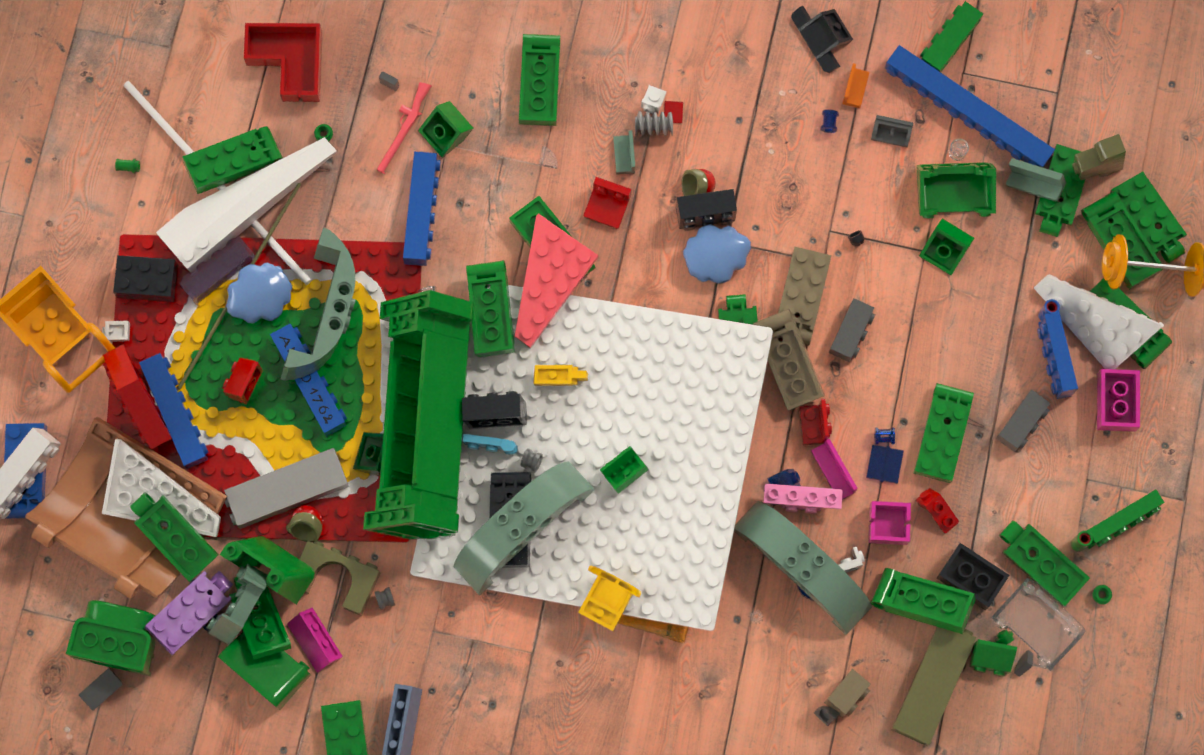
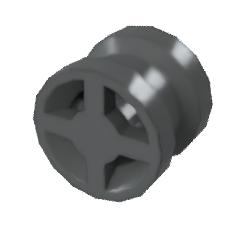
[521,449,543,472]
[375,587,395,610]

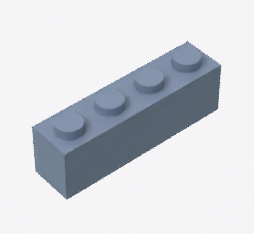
[382,684,422,755]

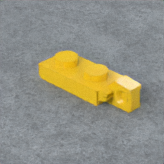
[534,365,588,386]

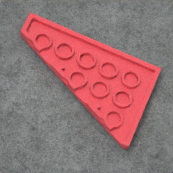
[515,214,599,348]

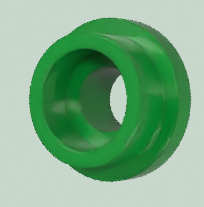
[314,124,333,142]
[1092,585,1112,605]
[995,629,1014,645]

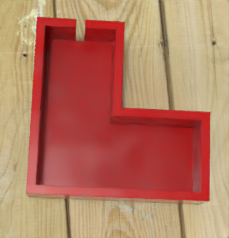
[244,23,322,102]
[102,344,172,449]

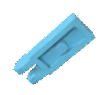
[463,434,518,455]

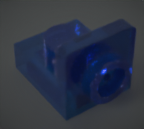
[767,469,801,486]

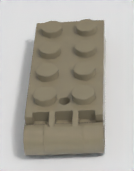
[778,247,832,345]
[753,309,825,411]

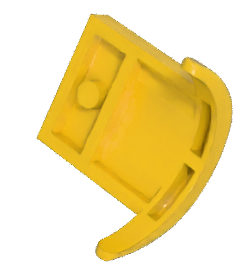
[578,565,641,632]

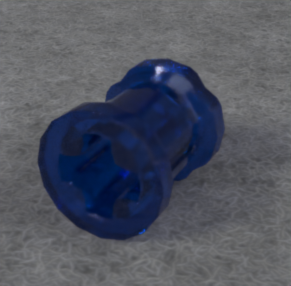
[820,110,839,133]
[874,427,895,445]

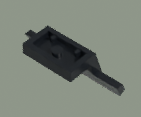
[791,6,853,73]

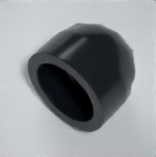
[848,230,865,247]

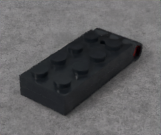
[489,472,532,568]

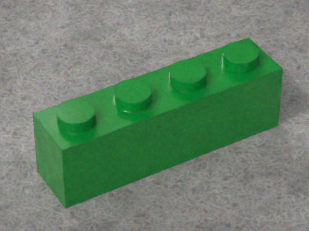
[920,1,983,72]

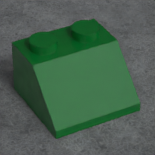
[418,101,474,158]
[919,218,975,275]
[969,639,1018,677]

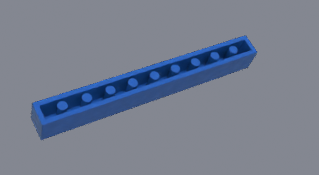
[885,45,1055,168]

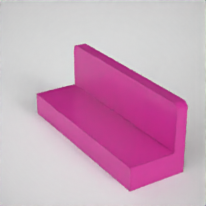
[811,439,858,500]
[287,608,343,673]

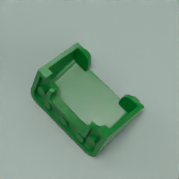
[917,162,996,218]
[220,536,315,605]
[218,632,311,710]

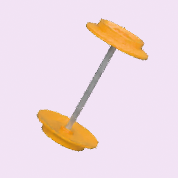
[1102,234,1204,297]

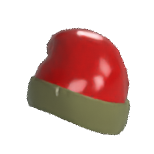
[682,169,716,196]
[286,505,323,542]

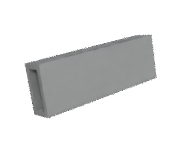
[224,448,349,529]

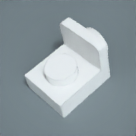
[641,85,666,114]
[102,321,130,344]
[838,547,865,573]

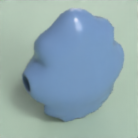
[683,224,751,284]
[226,263,292,324]

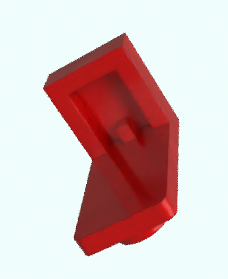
[915,488,959,534]

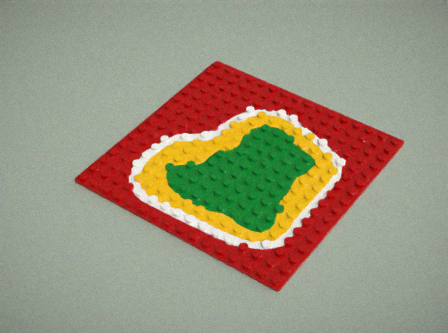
[107,234,422,543]

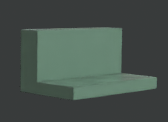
[613,130,635,175]

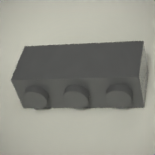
[829,298,876,362]
[996,389,1050,452]

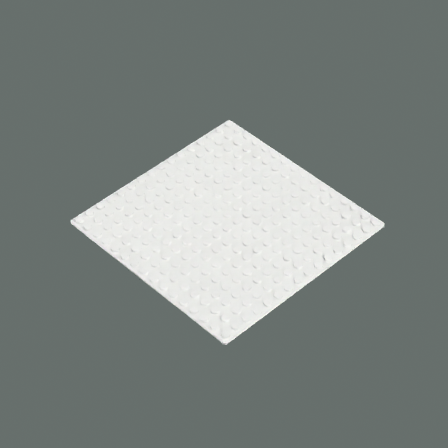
[410,285,773,631]

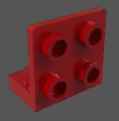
[584,177,632,229]
[799,399,832,445]

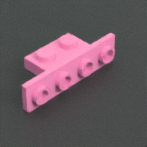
[763,484,842,514]

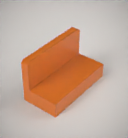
[842,63,870,108]

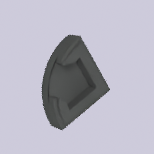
[1014,650,1034,676]
[814,706,840,726]

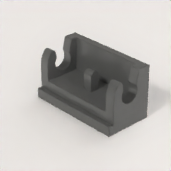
[871,115,913,148]
[79,668,123,711]

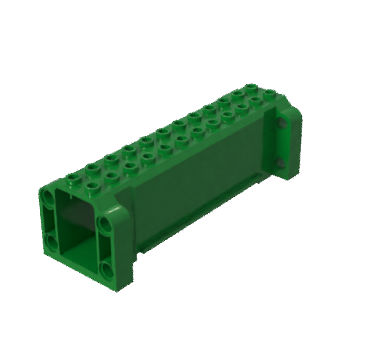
[363,290,474,539]

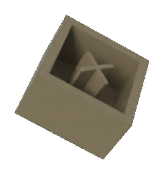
[824,669,871,718]

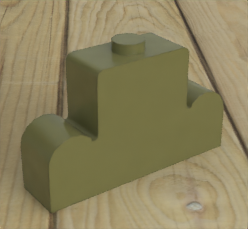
[1072,134,1126,180]

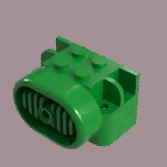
[66,600,156,676]

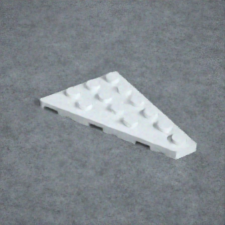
[1034,274,1164,369]
[102,439,221,537]

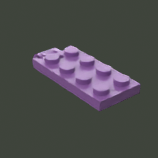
[144,571,233,655]

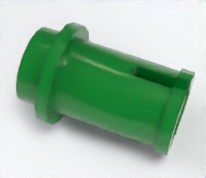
[115,158,140,174]

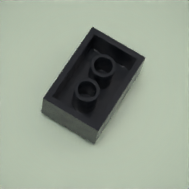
[676,189,737,231]
[113,255,178,302]
[462,391,527,429]
[937,543,1010,611]

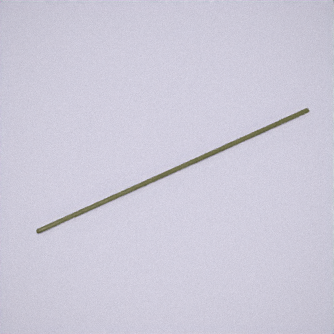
[178,183,301,390]

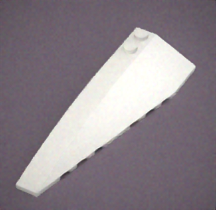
[156,137,337,274]

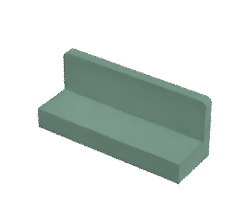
[1006,158,1066,202]

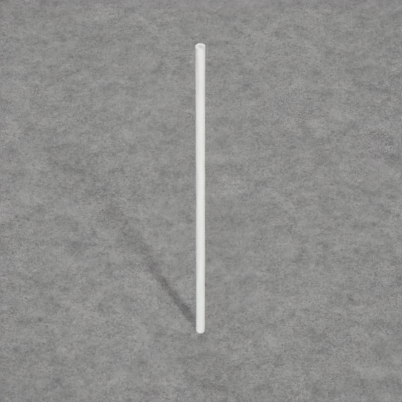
[123,81,312,285]

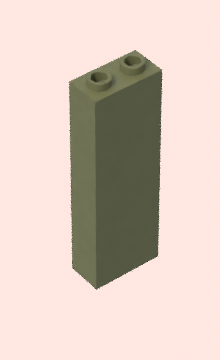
[891,627,977,746]

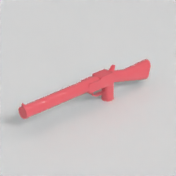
[377,82,432,174]

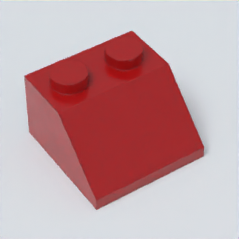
[222,358,263,405]

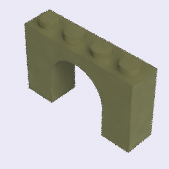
[300,541,381,616]

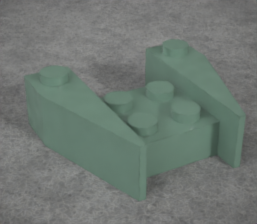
[207,564,268,645]

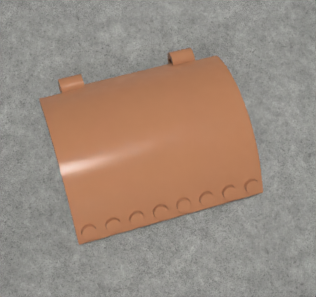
[25,417,227,599]

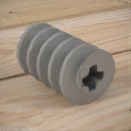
[635,111,673,136]

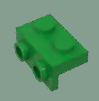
[600,446,649,494]

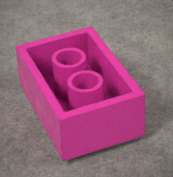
[1097,369,1140,432]

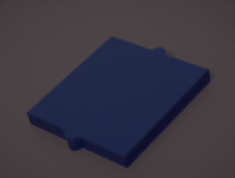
[866,445,904,484]

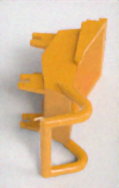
[0,265,115,393]

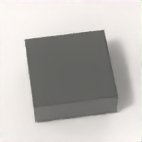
[379,72,399,91]

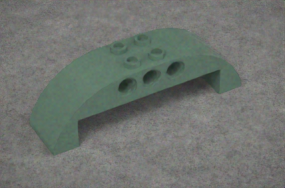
[280,228,356,380]
[453,461,595,596]
[734,501,873,635]

